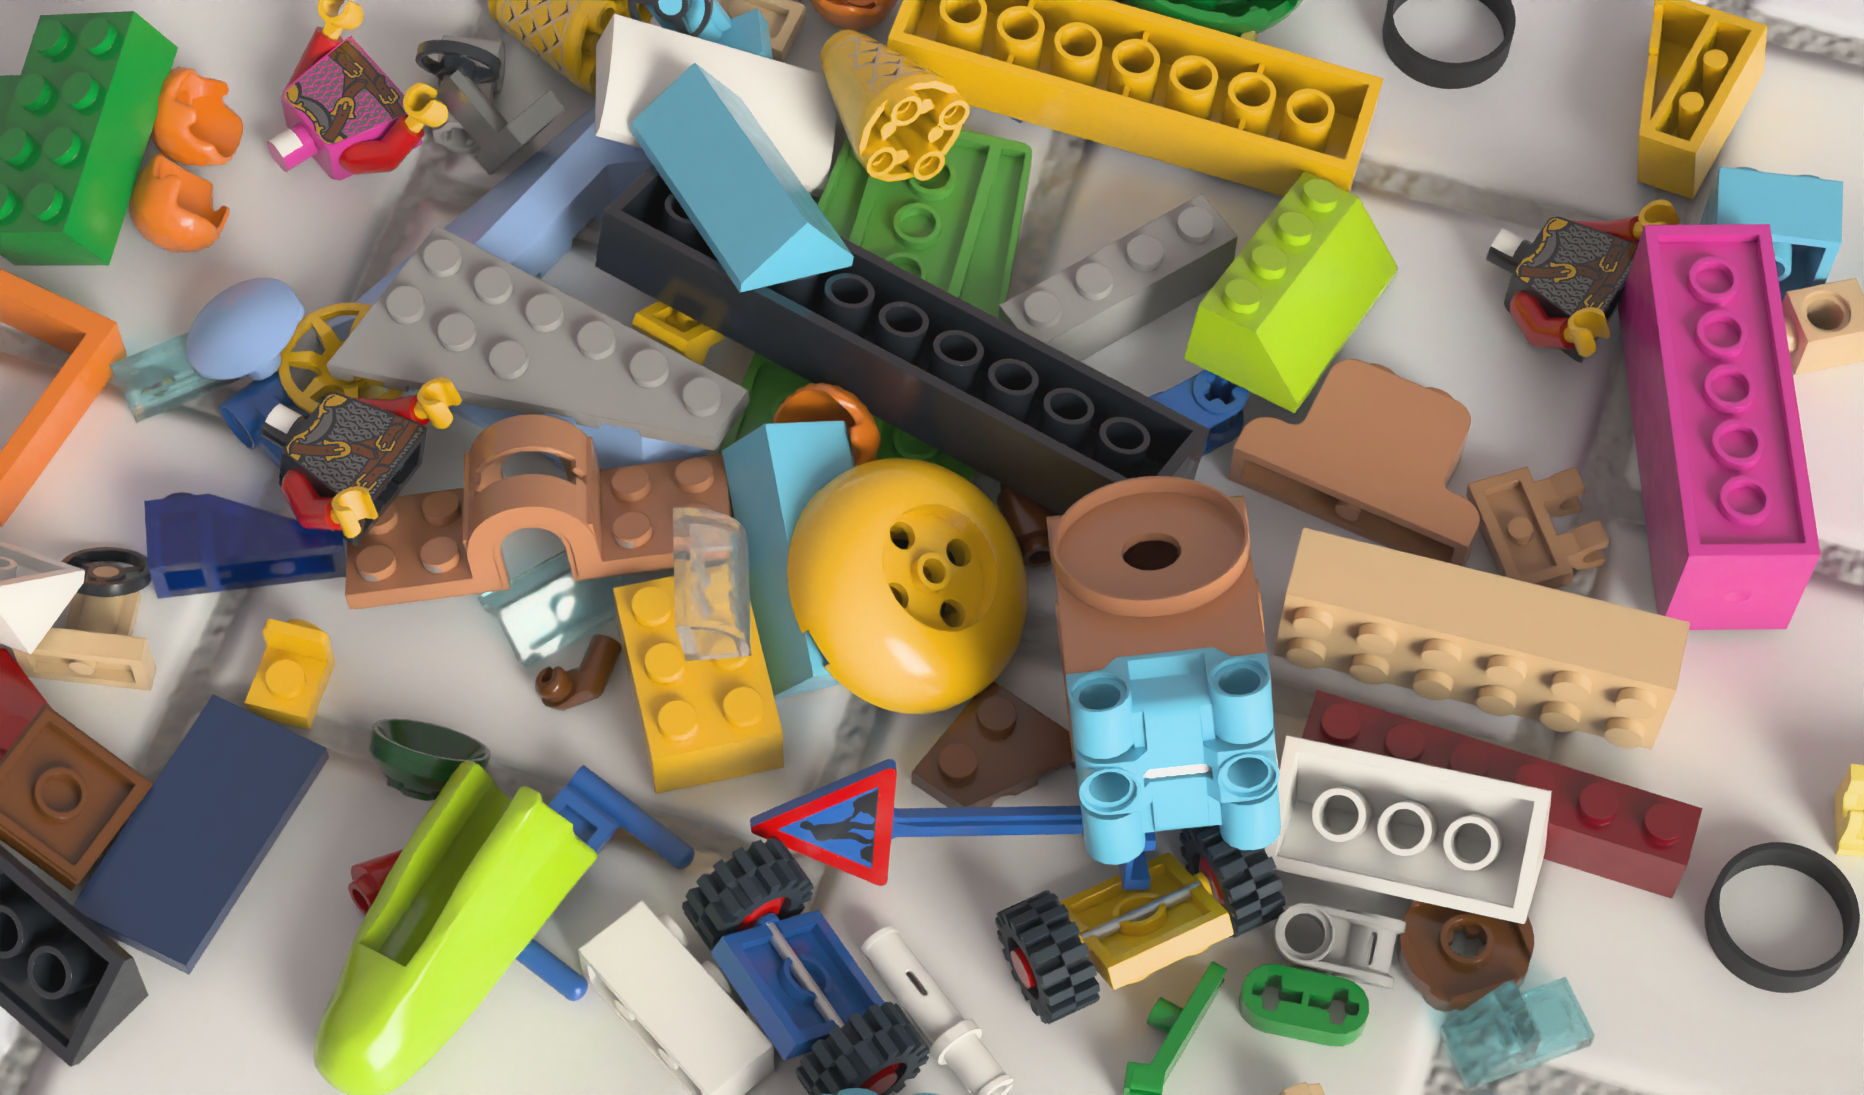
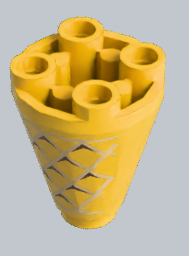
[488,0,653,96]
[820,29,970,182]

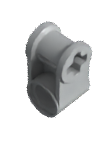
[1272,903,1406,989]

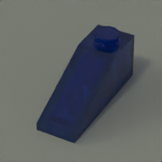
[144,492,347,599]

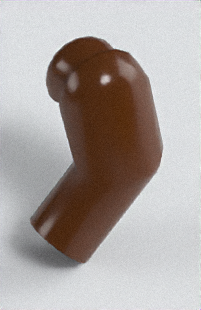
[535,634,622,711]

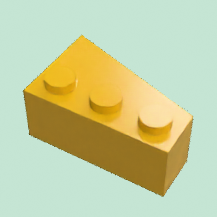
[1637,0,1767,199]

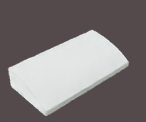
[595,14,837,198]

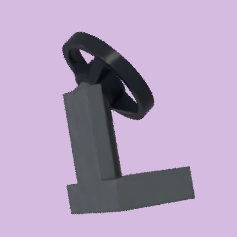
[415,40,566,175]

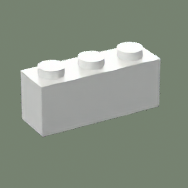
[578,901,775,1095]

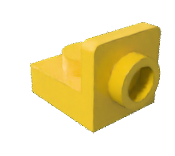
[245,618,335,730]

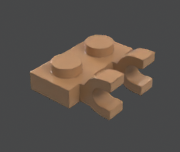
[1466,466,1609,589]

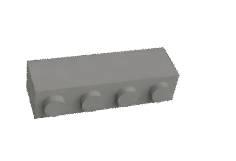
[998,194,1238,361]

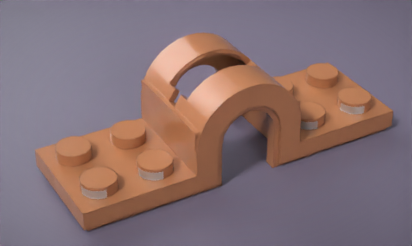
[345,414,734,609]

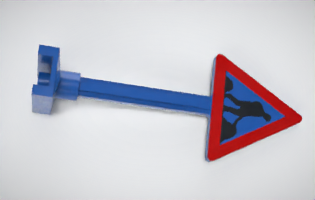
[750,759,1156,890]

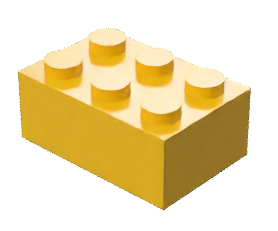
[613,562,784,794]

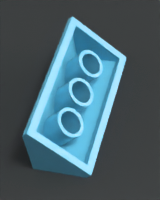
[630,63,854,293]
[722,421,855,700]

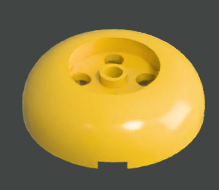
[787,458,1029,714]

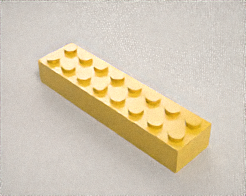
[887,0,1384,196]

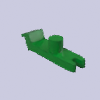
[1123,961,1227,1095]

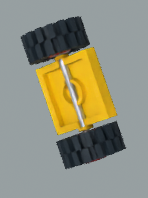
[995,825,1286,1025]

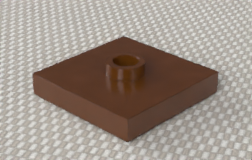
[0,704,154,892]

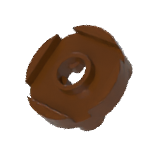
[1396,900,1535,1012]

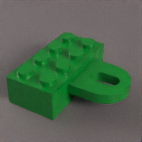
[0,11,178,266]

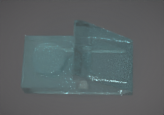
[1440,977,1595,1090]

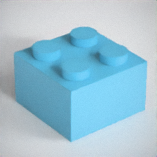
[1699,166,1843,302]

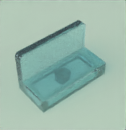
[478,549,627,668]

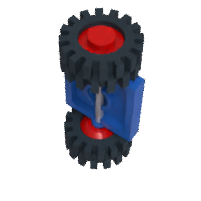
[682,838,930,1095]

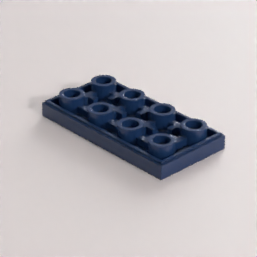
[72,694,329,975]

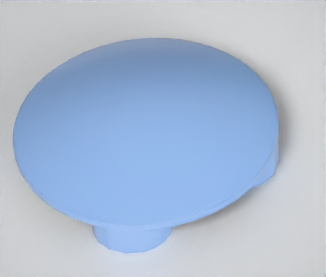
[186,278,305,380]

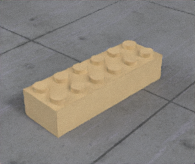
[1273,527,1690,749]

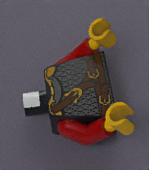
[1486,199,1680,364]
[261,377,462,547]

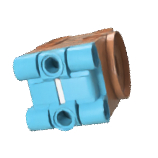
[1046,476,1281,865]

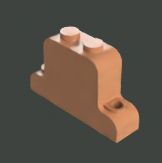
[1228,359,1480,567]

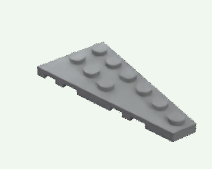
[326,225,750,451]

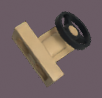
[12,547,157,691]

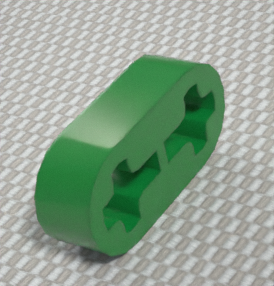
[1239,964,1369,1047]

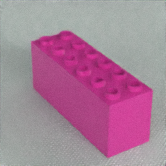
[1618,224,1821,630]

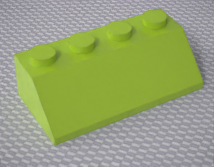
[1184,171,1398,413]

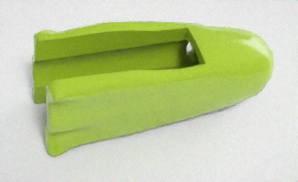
[313,760,598,1095]

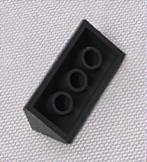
[0,845,149,1067]

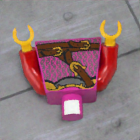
[267,0,448,181]

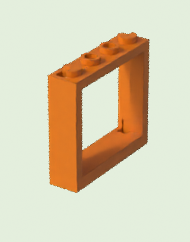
[0,269,127,527]

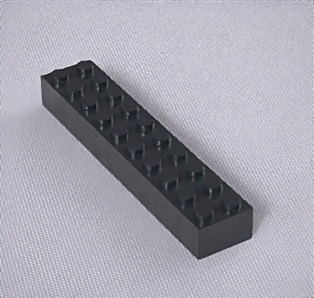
[595,165,1210,515]

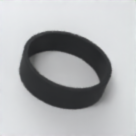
[1382,0,1516,89]
[1704,842,1860,993]

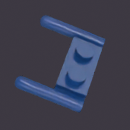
[516,765,695,1001]

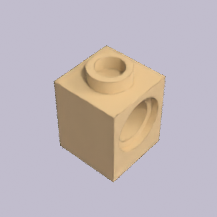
[1782,278,1864,375]

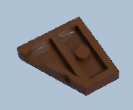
[911,682,1076,808]

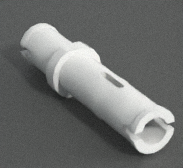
[860,925,1014,1095]

